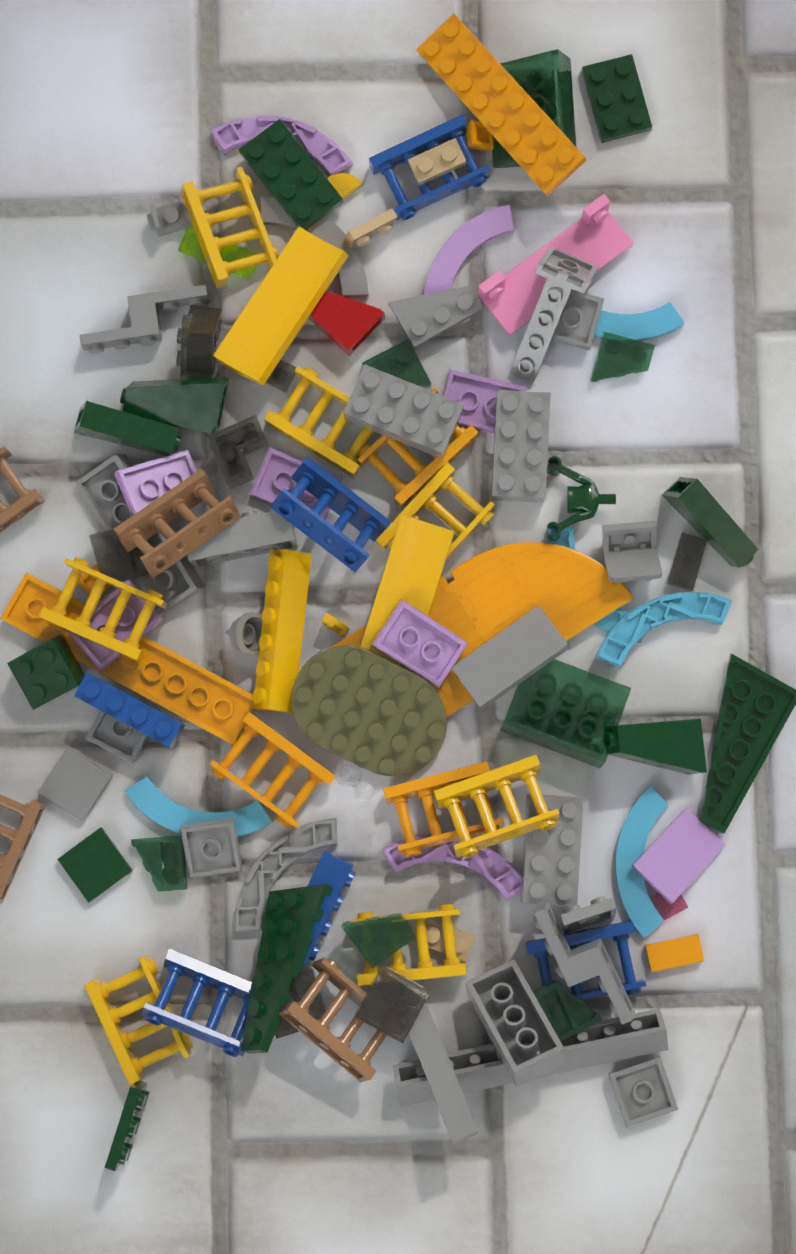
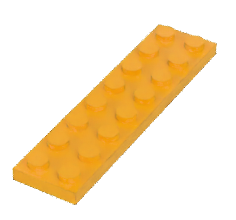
[416,13,587,197]

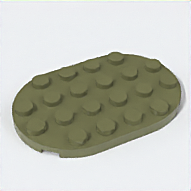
[292,645,447,776]

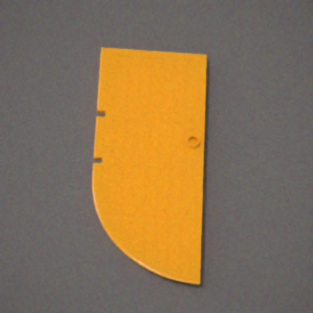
[328,542,634,717]

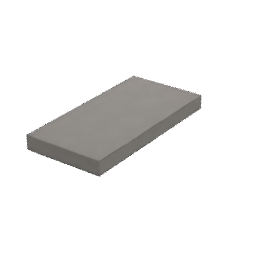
[452,605,570,710]

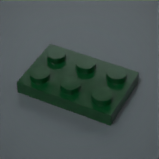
[581,54,652,143]
[105,1080,150,1171]

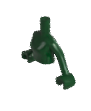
[547,456,616,541]

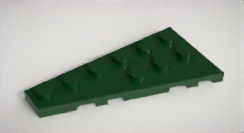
[699,653,796,834]
[241,884,333,1054]

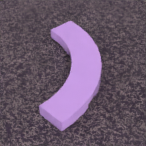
[210,116,353,176]
[424,205,514,295]
[382,834,522,901]

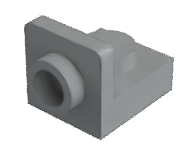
[147,201,189,237]

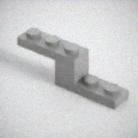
[79,285,210,353]
[533,901,635,1025]

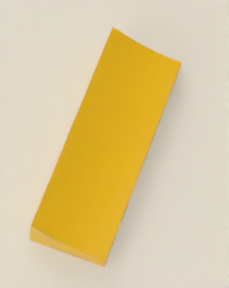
[213,226,348,386]
[360,515,455,671]

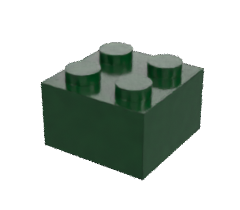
[7,633,85,710]

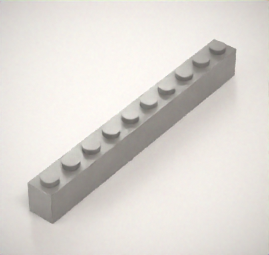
[392,1008,668,1107]

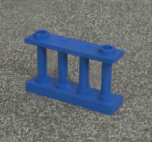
[369,114,490,221]
[270,457,391,572]
[525,920,646,1012]
[142,949,252,1057]

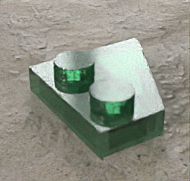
[590,331,655,382]
[362,339,432,387]
[131,835,187,892]
[341,913,417,968]
[533,980,602,1042]

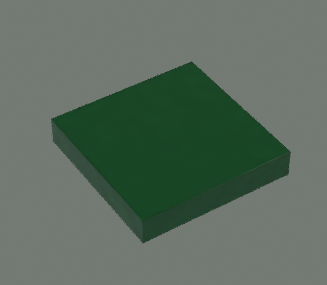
[57,827,133,903]

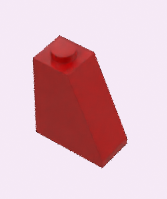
[308,291,385,356]

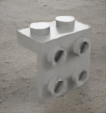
[602,521,662,583]

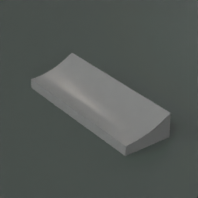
[75,454,206,615]

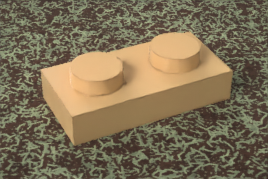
[408,138,467,186]
[344,208,398,248]
[415,918,475,962]

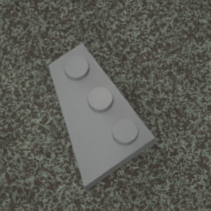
[388,286,483,349]

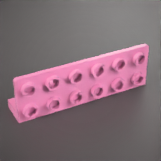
[478,194,633,335]

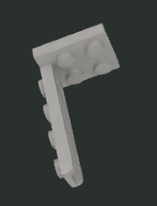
[510,246,598,382]

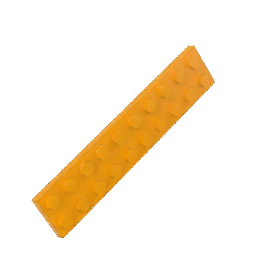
[0,572,254,745]

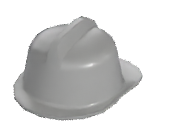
[225,612,262,656]

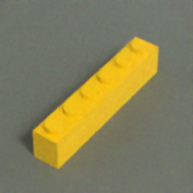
[253,549,312,713]

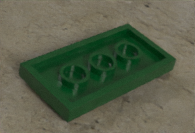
[238,119,343,230]

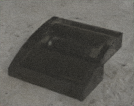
[89,529,149,587]
[355,964,430,1043]

